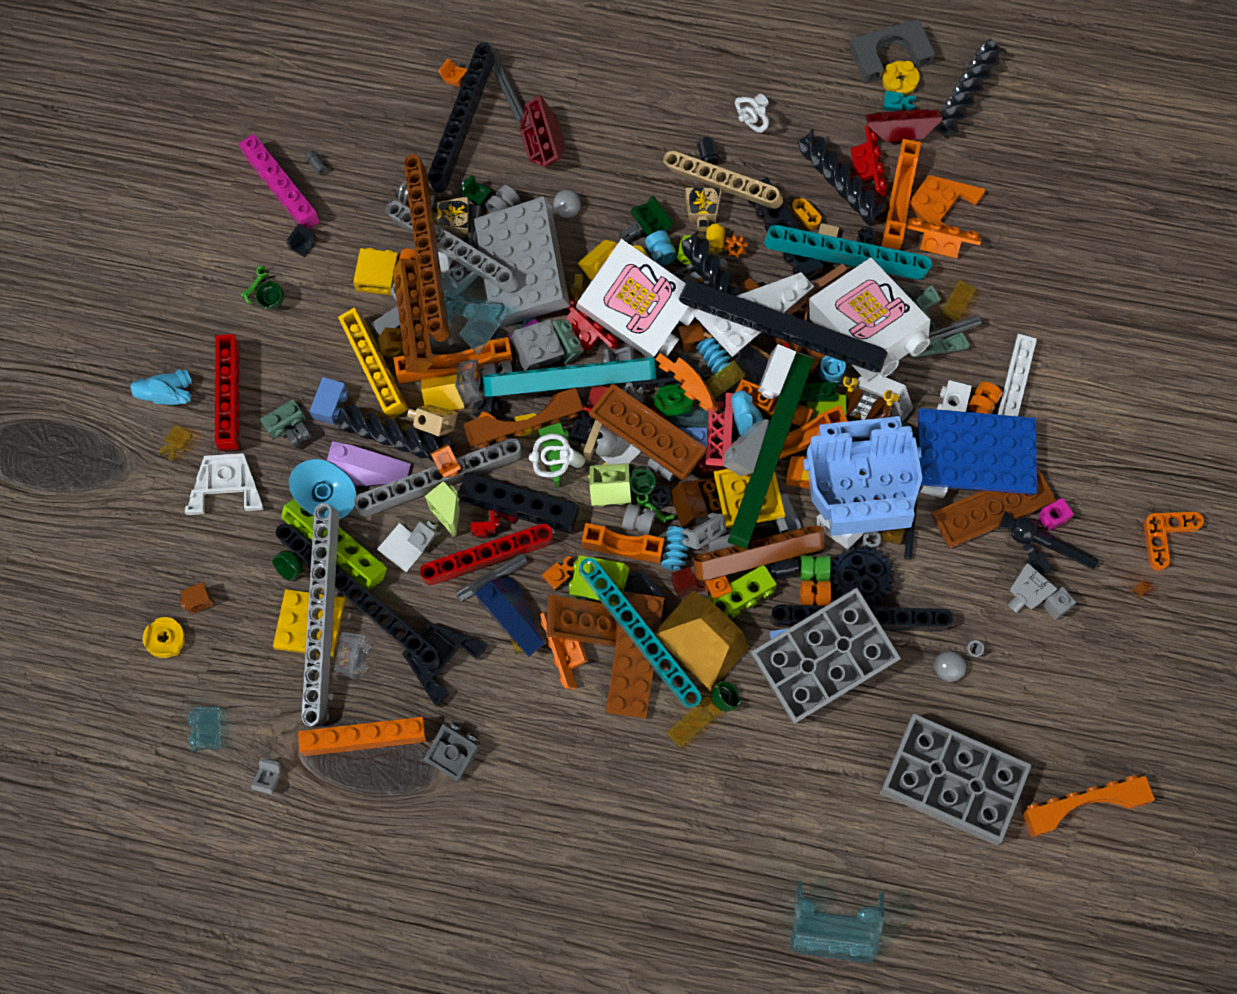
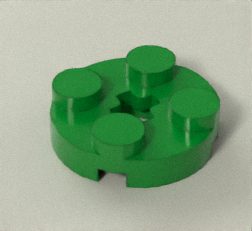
[654,385,693,417]

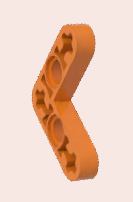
[1144,512,1204,571]

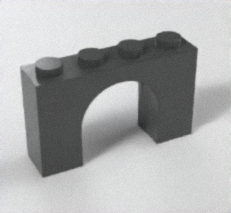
[849,19,935,84]

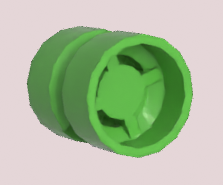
[800,555,830,581]

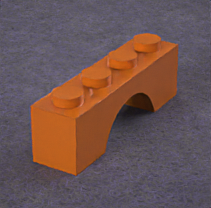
[581,523,664,564]

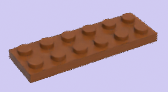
[589,383,707,481]
[931,467,1056,549]
[605,591,664,719]

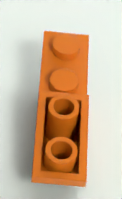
[656,353,718,412]
[736,379,814,427]

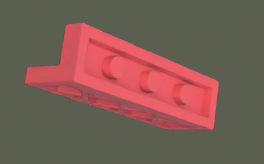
[706,393,734,466]

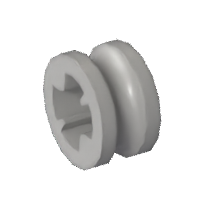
[862,531,881,550]

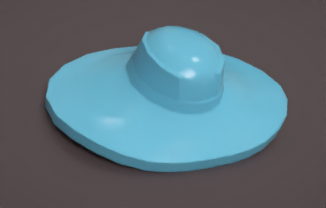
[289,459,356,519]

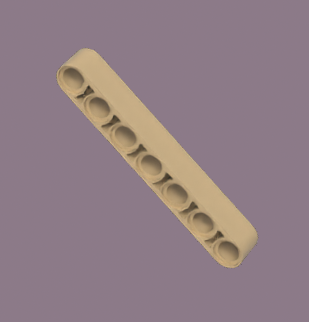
[663,151,783,209]

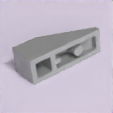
[723,419,769,476]

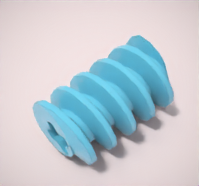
[696,338,735,380]
[661,526,689,571]

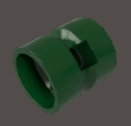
[630,465,655,495]

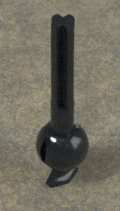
[998,511,1099,570]

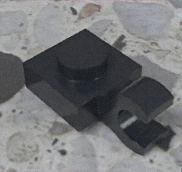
[1023,542,1052,575]

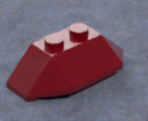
[520,95,566,167]
[865,109,942,143]

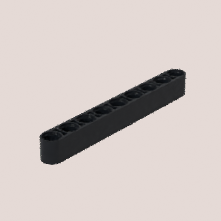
[427,42,495,192]
[770,604,953,632]

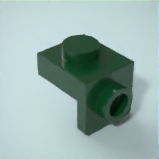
[461,175,491,207]

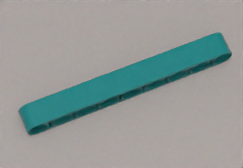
[764,225,932,280]
[483,358,657,396]
[579,558,701,708]

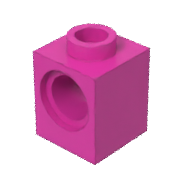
[1039,498,1073,531]

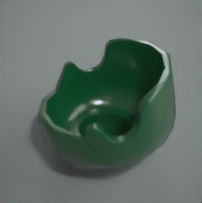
[256,281,285,310]
[272,550,302,581]
[711,681,741,712]

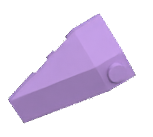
[327,441,411,487]

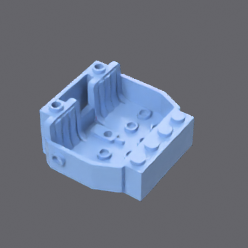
[803,416,922,536]

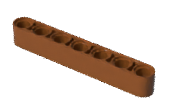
[693,525,826,580]

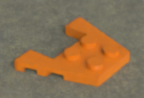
[909,175,985,227]

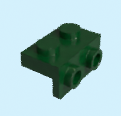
[630,196,674,236]
[799,382,836,402]

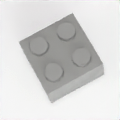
[510,319,564,371]

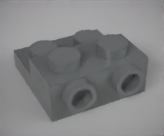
[423,722,482,782]

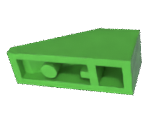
[538,422,569,488]

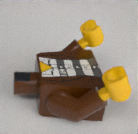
[843,377,899,421]

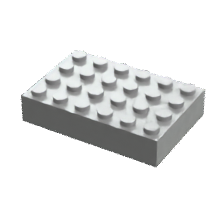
[474,196,570,328]
[749,588,901,724]
[879,713,1031,846]

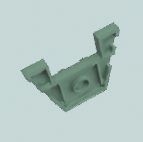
[908,285,970,358]

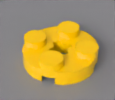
[882,61,920,96]
[143,617,185,658]

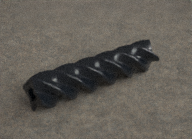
[934,39,1006,138]
[798,129,886,226]
[681,231,740,296]
[336,405,455,463]

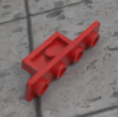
[850,125,888,197]
[565,296,620,351]

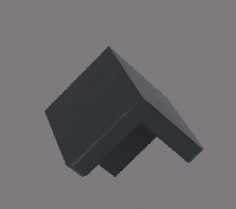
[286,224,317,257]

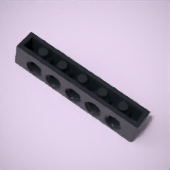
[747,177,823,280]
[458,473,579,534]

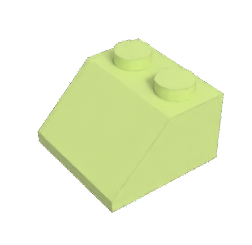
[590,463,631,506]
[425,481,460,537]

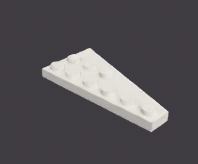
[693,273,814,357]

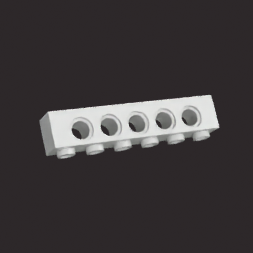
[920,380,972,498]

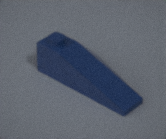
[474,577,544,657]

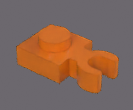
[542,556,574,591]

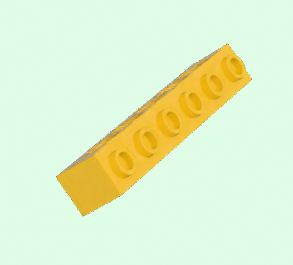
[338,308,409,418]

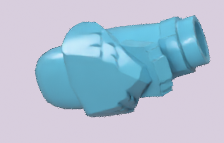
[130,369,192,405]
[731,391,769,440]

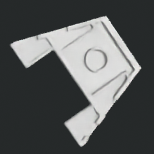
[185,453,264,515]

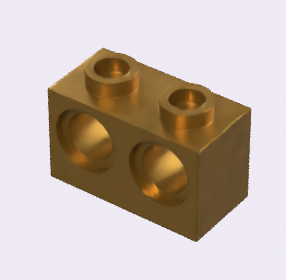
[378,327,404,357]

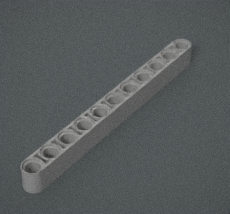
[302,503,339,727]

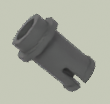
[306,151,328,175]
[618,222,643,242]

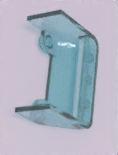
[429,296,508,354]
[790,881,885,963]

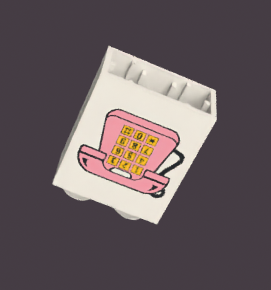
[576,239,697,358]
[809,258,930,381]

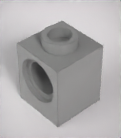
[1042,587,1076,620]

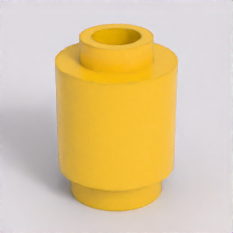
[706,224,725,253]

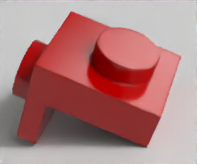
[471,510,500,538]

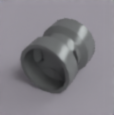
[284,422,312,448]

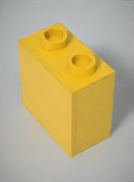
[353,248,399,295]

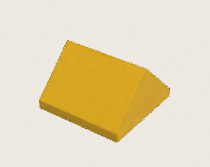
[421,373,465,411]

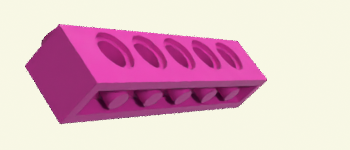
[238,134,319,229]

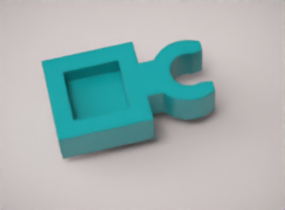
[883,91,916,111]

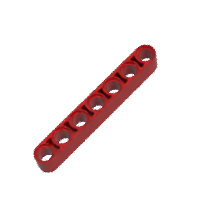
[420,524,553,585]

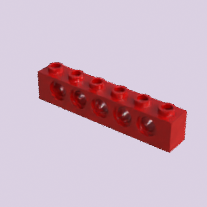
[215,334,239,451]

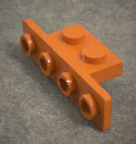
[906,218,982,258]
[540,612,588,689]

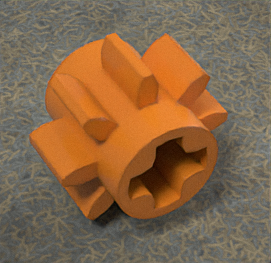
[724,233,748,258]

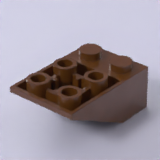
[670,478,722,528]

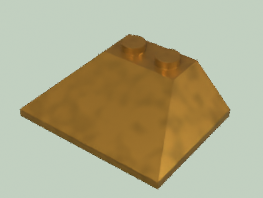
[653,591,750,691]

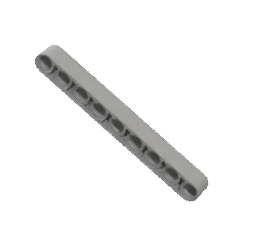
[386,201,518,292]
[354,438,522,517]

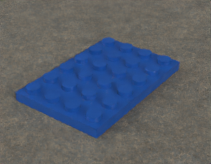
[918,408,1037,495]

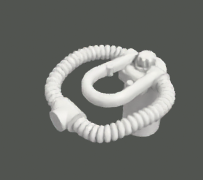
[735,94,769,133]
[529,433,585,477]

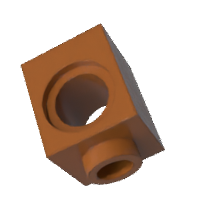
[677,322,707,352]
[179,582,214,615]

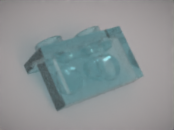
[669,408,708,432]
[187,707,221,752]

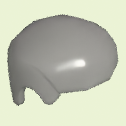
[553,190,581,218]
[596,425,618,457]
[933,651,966,682]

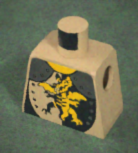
[685,188,721,232]
[433,197,469,238]
[407,405,458,436]

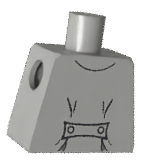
[1008,563,1057,613]

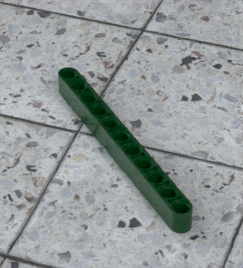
[727,351,814,549]

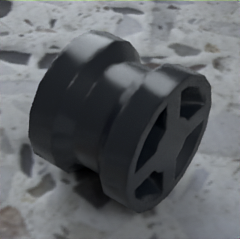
[856,227,876,245]
[650,486,670,509]

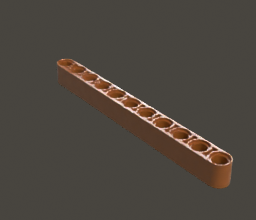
[404,154,449,342]

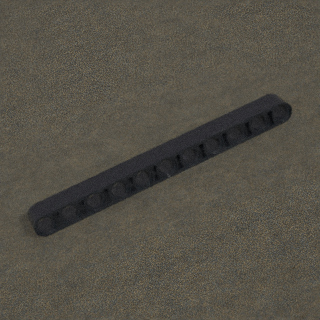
[678,280,888,373]
[275,523,441,670]

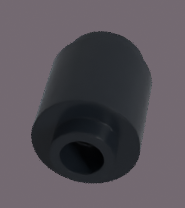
[697,137,719,165]
[769,558,800,579]

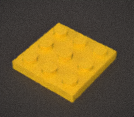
[714,469,785,529]
[273,589,345,658]

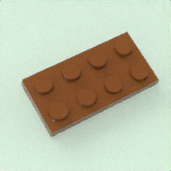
[546,595,619,647]

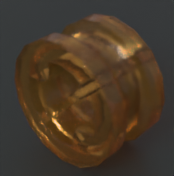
[1132,579,1152,598]

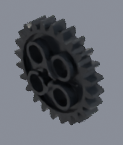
[830,544,895,606]

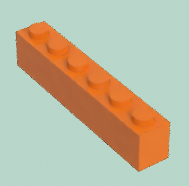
[298,717,427,756]

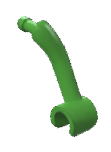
[241,266,269,304]
[636,494,675,523]

